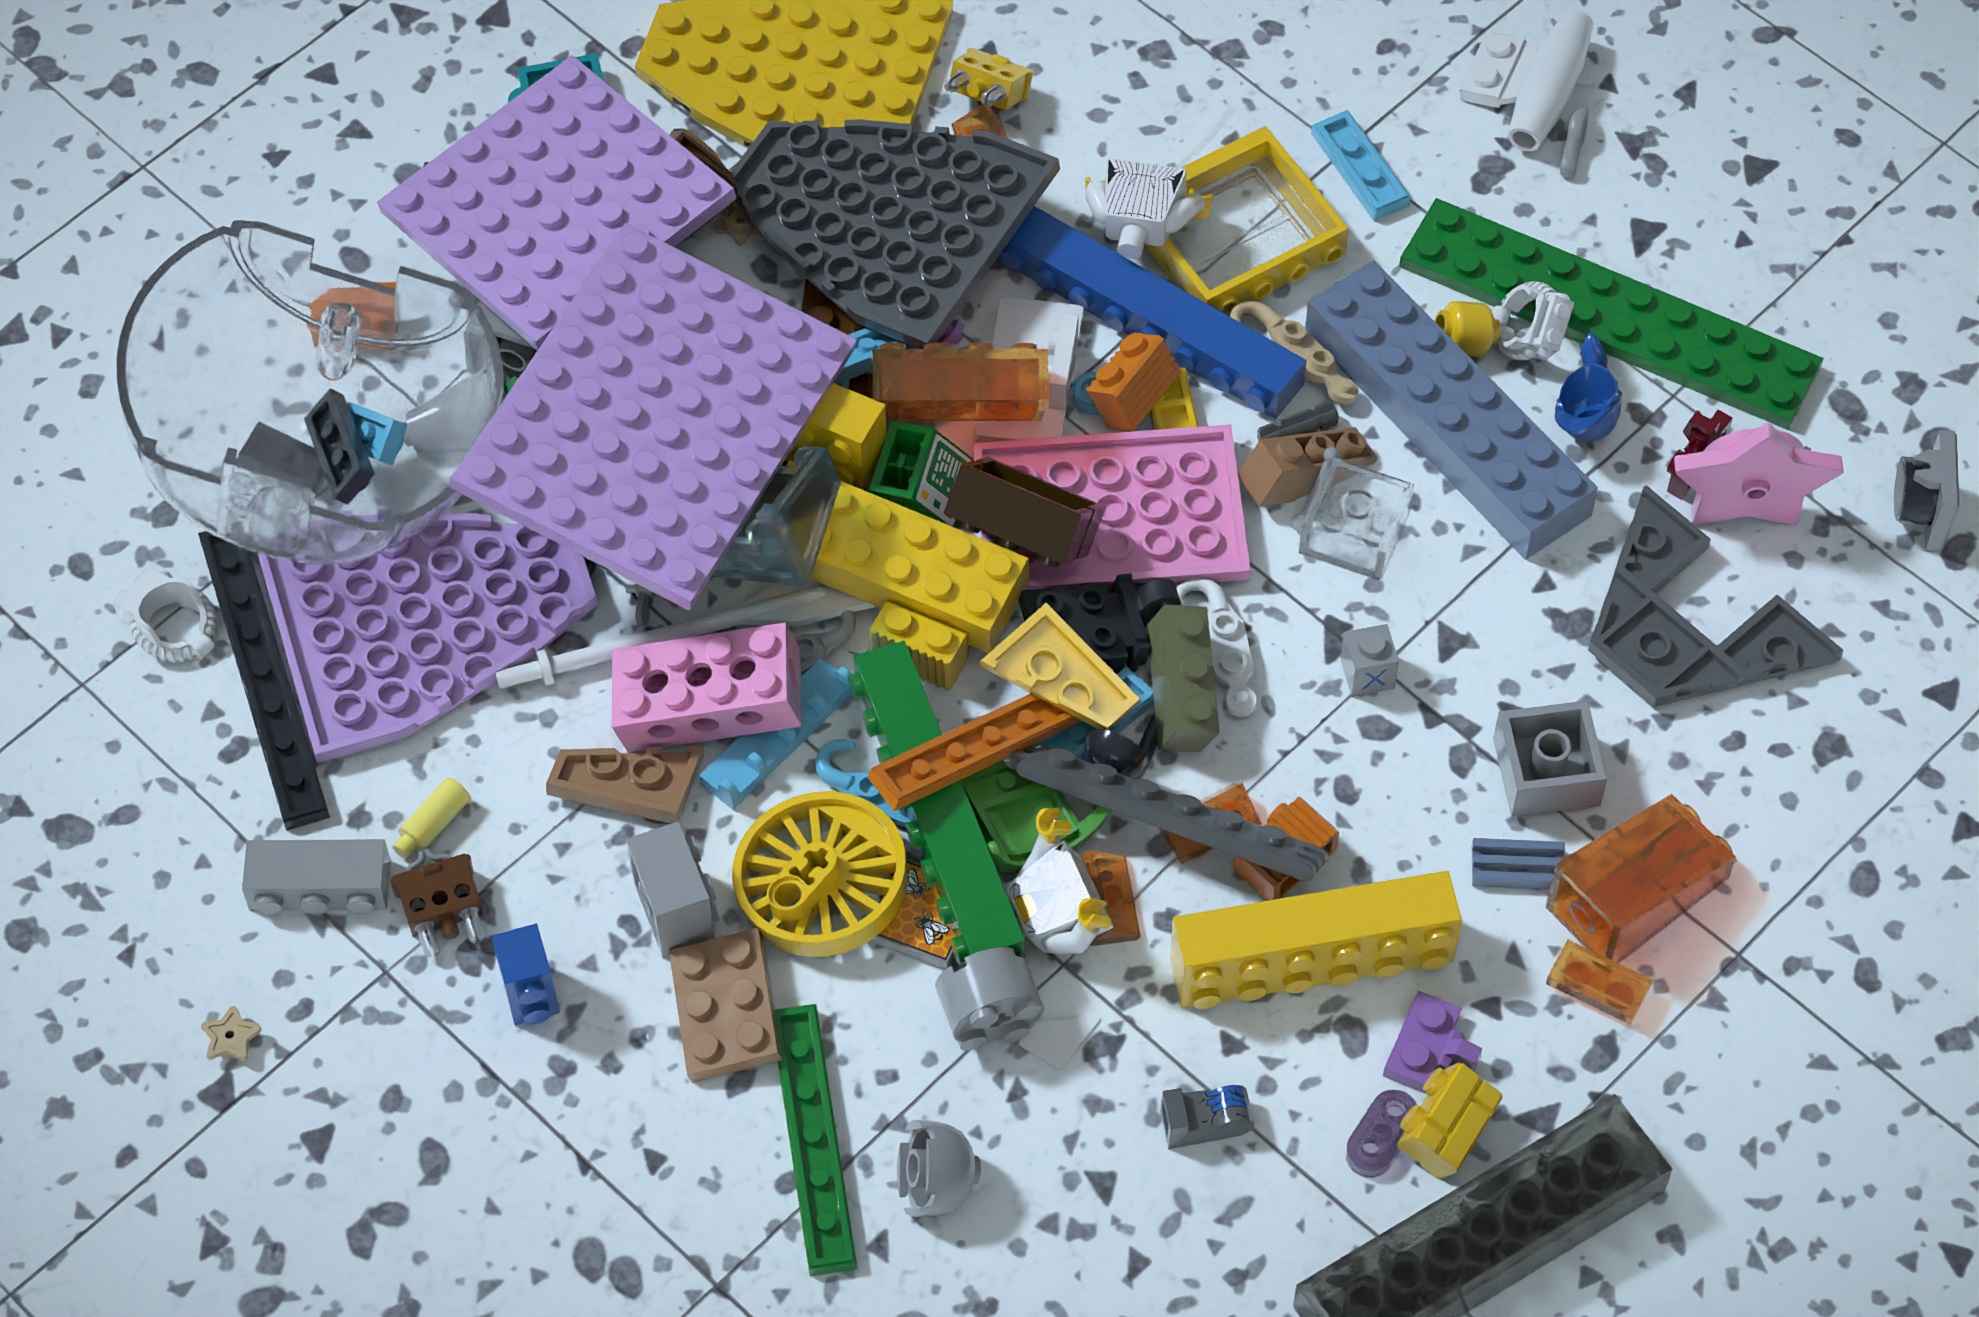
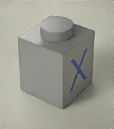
[1340,624,1399,697]

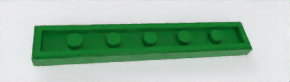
[775,1004,857,1276]

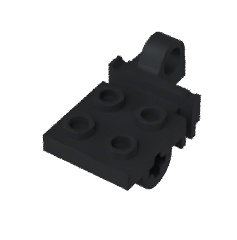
[1018,573,1181,674]

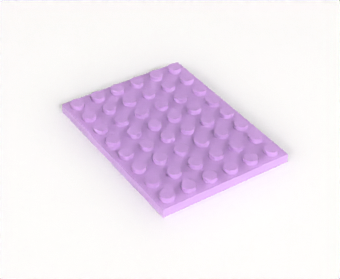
[449,223,857,610]

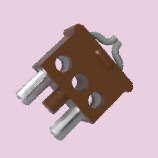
[390,848,485,957]

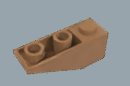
[1238,427,1378,507]

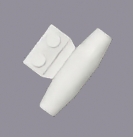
[1459,9,1593,151]

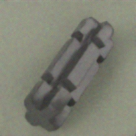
[1257,401,1339,442]

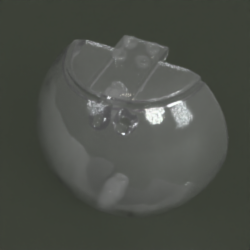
[116,220,504,565]

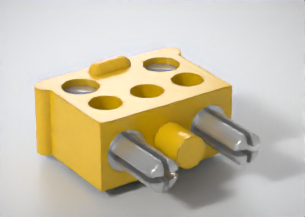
[944,48,1034,111]

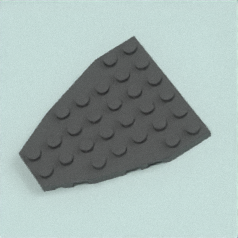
[731,119,1060,353]

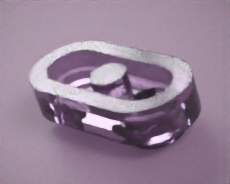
[1345,1090,1417,1178]

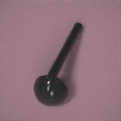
[1083,710,1158,779]

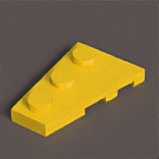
[979,603,1140,730]

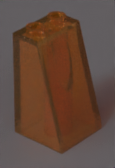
[1545,794,1736,971]

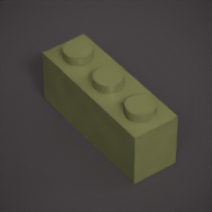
[1147,605,1220,752]

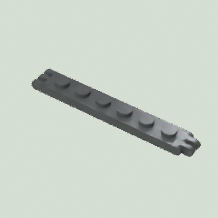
[1003,746,1328,881]

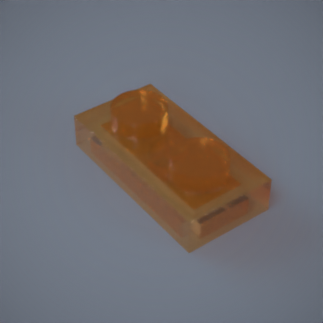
[1546,939,1653,1025]

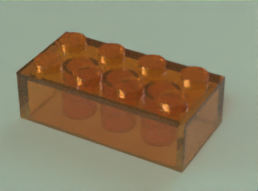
[868,343,1049,421]

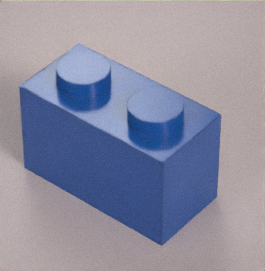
[491,923,560,1026]

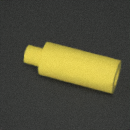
[392,777,471,859]

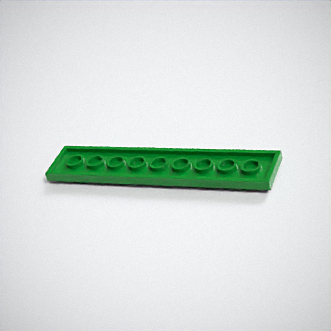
[1399,198,1824,430]

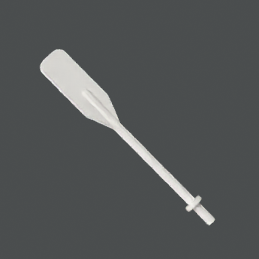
[496,573,875,689]

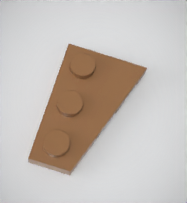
[546,745,704,824]

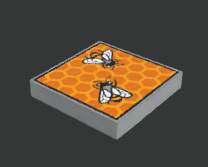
[869,859,955,969]

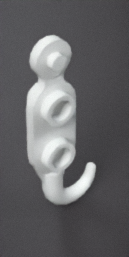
[1177,578,1257,717]

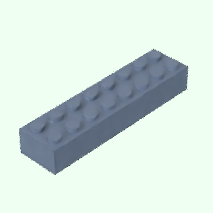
[1305,260,1598,560]

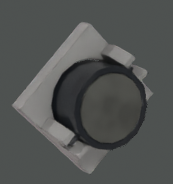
[1894,430,1959,552]

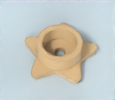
[713,201,759,246]
[201,1006,262,1061]

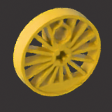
[732,791,908,957]

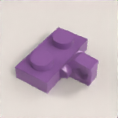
[1383,991,1482,1094]

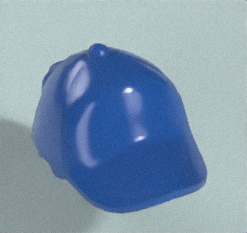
[1554,333,1622,442]

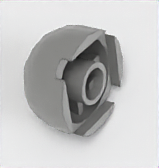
[897,1120,981,1217]

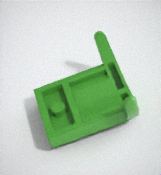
[961,760,1111,873]

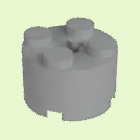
[935,947,1043,1051]

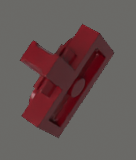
[1667,409,1733,500]

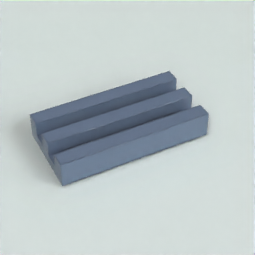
[1471,838,1566,890]

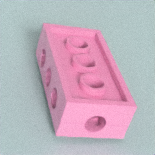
[612,622,802,753]

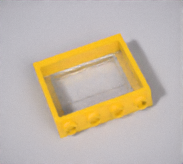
[1144,126,1349,316]

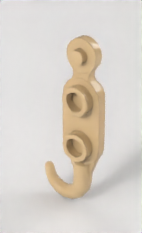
[1230,301,1359,405]

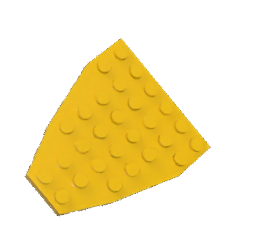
[635,0,954,146]

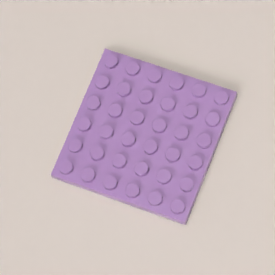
[377,55,736,351]

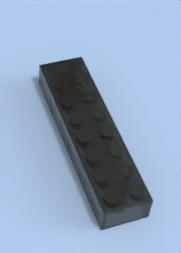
[1293,1094,1673,1317]

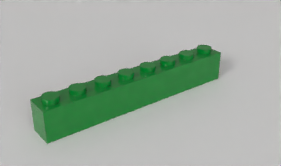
[848,640,1025,966]

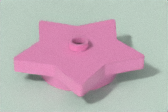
[1674,423,1844,526]

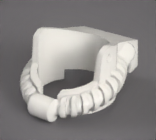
[1493,281,1574,361]
[113,567,217,662]

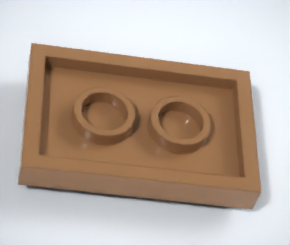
[669,928,783,1083]

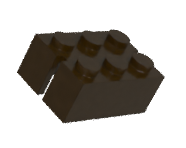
[943,457,1106,567]

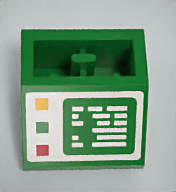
[869,419,974,528]

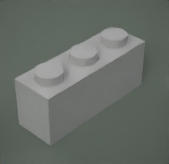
[242,839,391,914]

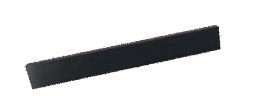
[198,521,330,831]

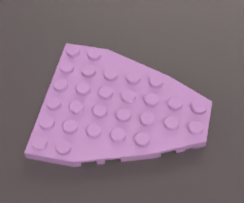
[253,513,598,764]

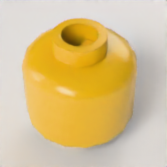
[1435,301,1500,358]

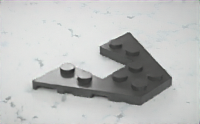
[1588,485,1844,707]

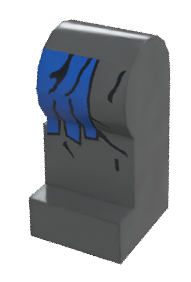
[1160,1085,1255,1149]

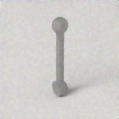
[1291,447,1340,533]

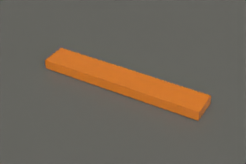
[867,693,1083,811]

